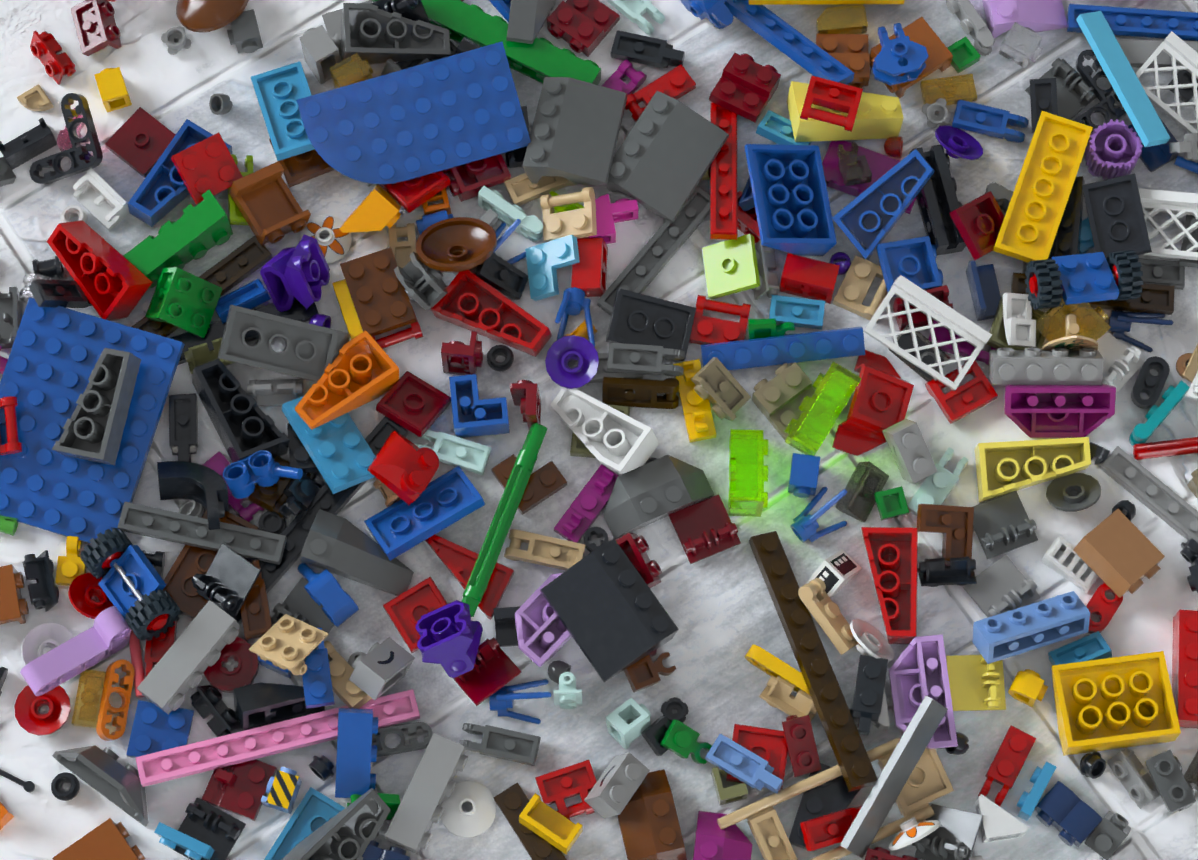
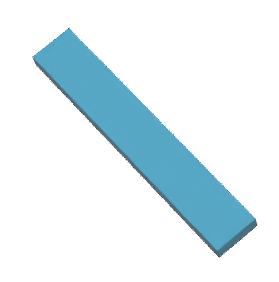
[1076,11,1170,147]

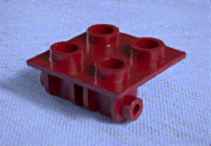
[668,494,741,564]
[453,637,522,706]

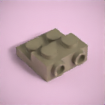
[752,362,829,441]

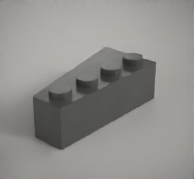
[52,348,141,466]

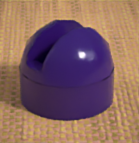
[829,252,851,275]
[309,314,331,328]

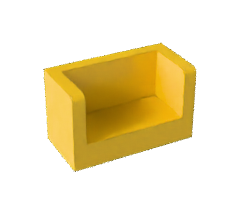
[519,793,583,855]

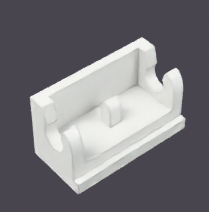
[73,168,130,231]

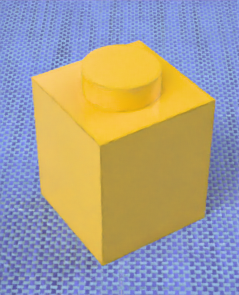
[94,67,132,113]

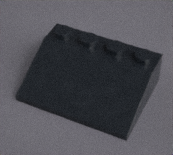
[540,538,679,683]

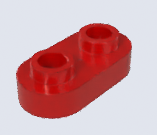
[1086,583,1123,634]

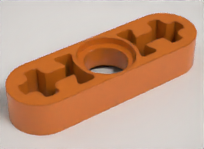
[96,659,135,741]

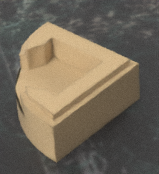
[17,84,54,111]

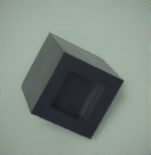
[493,606,521,647]

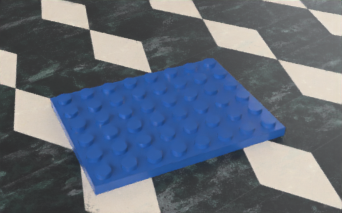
[0,297,185,544]

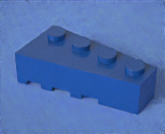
[128,119,232,227]

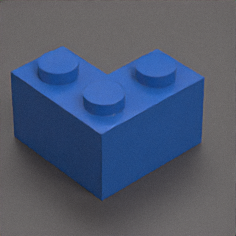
[449,374,510,438]

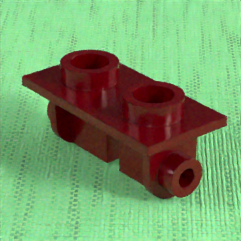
[782,715,821,777]

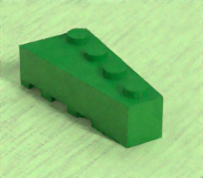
[123,190,233,288]

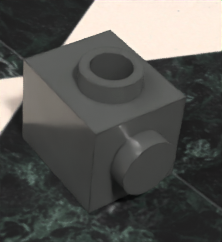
[227,9,263,54]

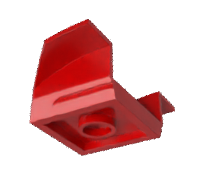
[832,350,914,456]

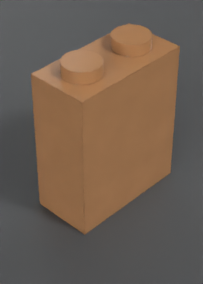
[1073,509,1165,598]

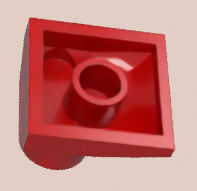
[368,430,439,505]

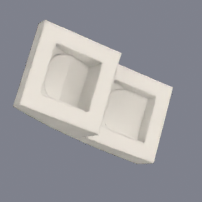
[1003,293,1036,347]

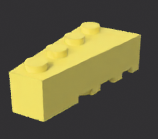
[786,81,904,142]
[974,437,1091,502]

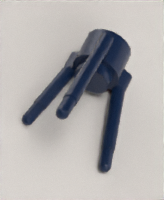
[1107,310,1174,352]

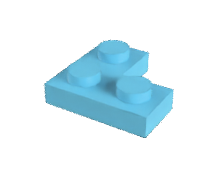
[525,235,580,301]

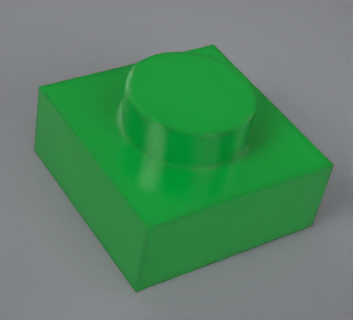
[947,36,981,73]
[874,486,909,521]

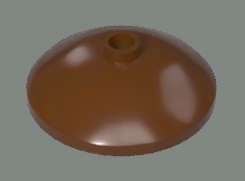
[176,0,249,33]
[416,217,497,272]

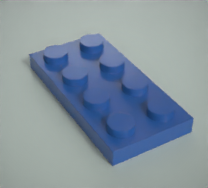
[364,466,485,561]

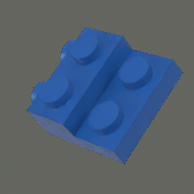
[876,236,943,297]

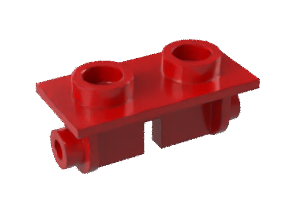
[30,30,76,85]

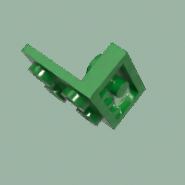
[145,267,222,337]

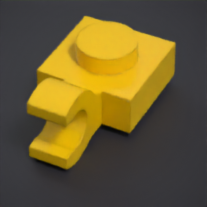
[55,536,87,586]

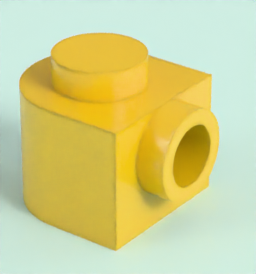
[1008,669,1049,707]

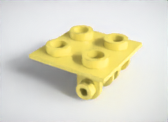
[946,655,1006,711]

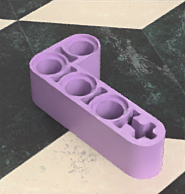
[20,606,131,696]

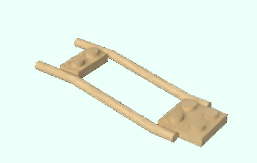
[717,737,954,860]

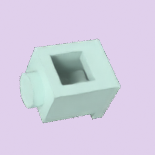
[605,698,651,750]

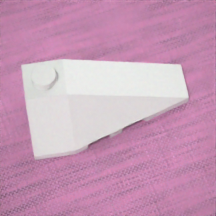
[550,387,660,474]

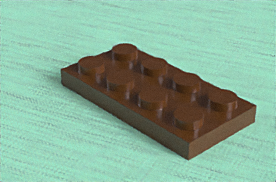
[163,511,259,619]

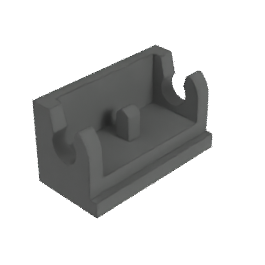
[0,286,23,349]

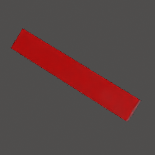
[710,103,738,240]

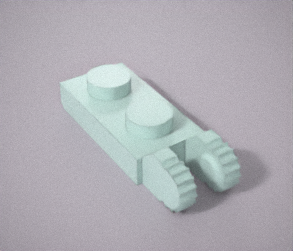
[606,0,666,35]
[478,186,544,241]
[415,430,492,475]
[908,447,969,516]

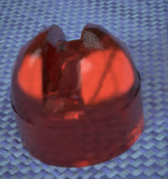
[884,136,903,158]

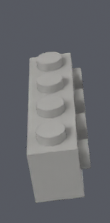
[988,348,1104,385]
[137,600,240,715]
[385,733,468,855]

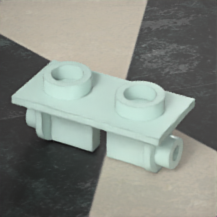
[553,672,582,709]

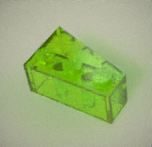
[784,361,862,456]
[728,429,768,517]

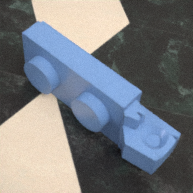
[705,734,783,794]

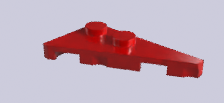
[425,535,514,620]

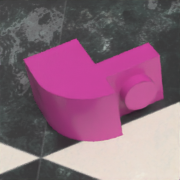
[588,194,639,244]

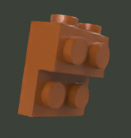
[816,33,870,88]

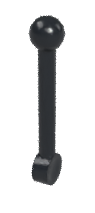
[0,769,35,793]

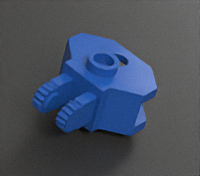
[681,0,734,29]
[872,23,929,86]

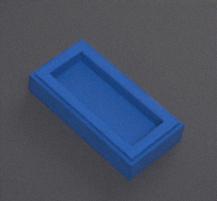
[215,279,271,323]

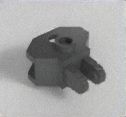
[394,252,448,311]

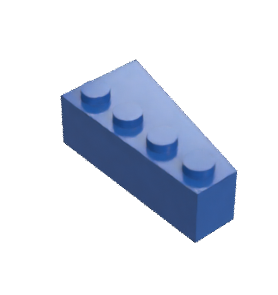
[832,149,935,260]

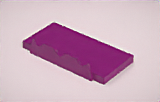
[822,140,916,214]

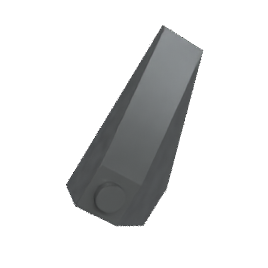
[341,3,450,65]

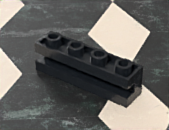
[909,145,966,255]

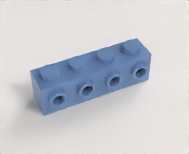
[972,591,1090,664]

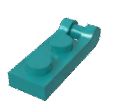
[1129,380,1190,446]

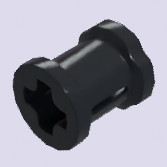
[32,256,65,279]

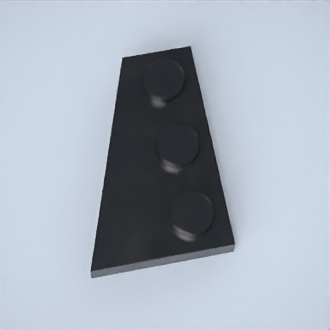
[789,763,862,852]

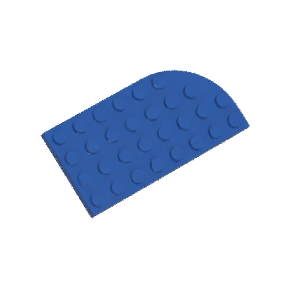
[296,42,531,185]

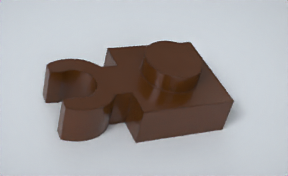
[624,652,676,693]

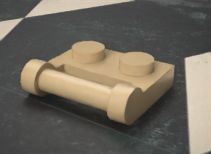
[540,187,597,242]
[833,255,888,322]

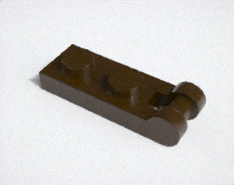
[602,377,679,409]

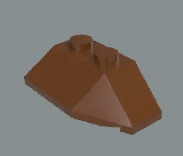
[617,769,687,860]

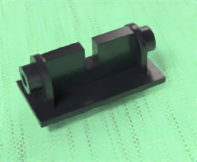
[22,550,59,612]
[918,556,977,587]
[190,685,242,737]

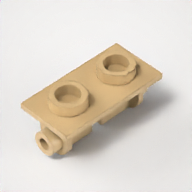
[759,676,817,721]

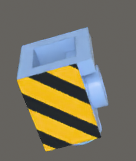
[261,767,302,814]

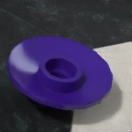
[935,125,983,160]
[545,335,599,389]

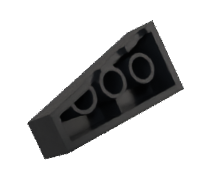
[192,359,290,463]

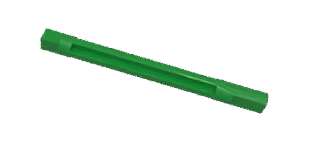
[461,423,548,617]

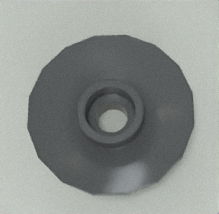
[1046,473,1102,512]

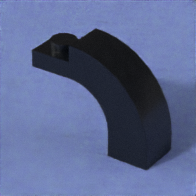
[157,461,229,530]

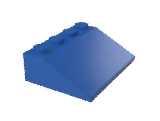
[744,144,837,256]

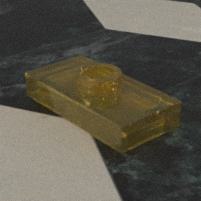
[920,74,977,105]
[71,669,106,728]

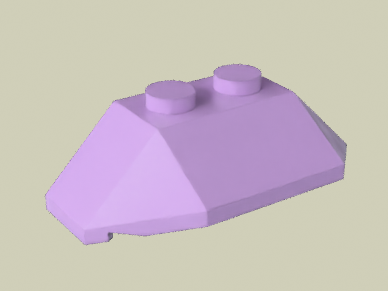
[514,573,572,667]
[889,634,958,749]

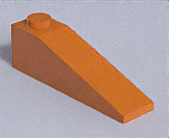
[295,330,399,430]

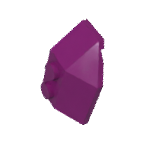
[1004,384,1116,438]
[693,811,753,860]

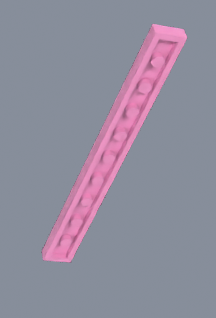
[135,689,420,787]

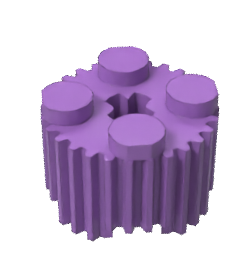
[1084,119,1143,180]

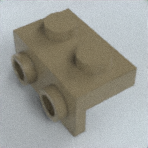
[691,357,751,421]

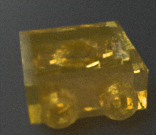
[1036,295,1111,342]

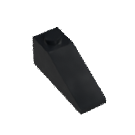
[233,682,325,731]

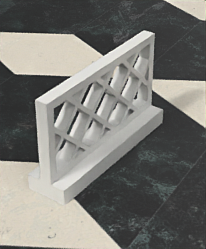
[1135,31,1198,133]
[1138,188,1198,260]
[863,275,992,391]

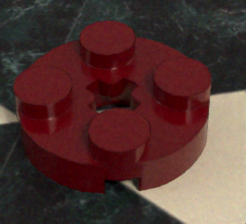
[203,636,259,693]

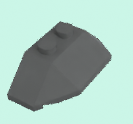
[603,455,714,539]
[52,745,149,827]

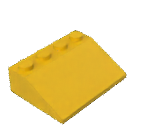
[1051,651,1181,756]

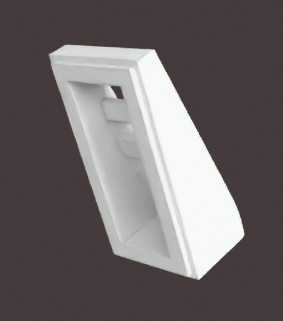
[1041,535,1098,593]

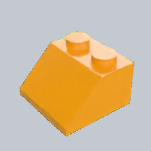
[339,184,401,233]

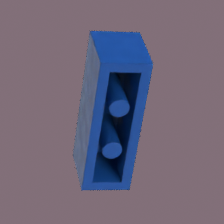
[335,708,378,798]

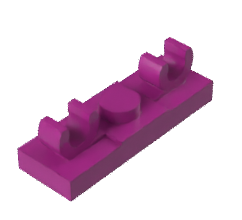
[554,464,619,543]

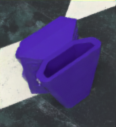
[260,234,330,312]
[415,600,483,678]

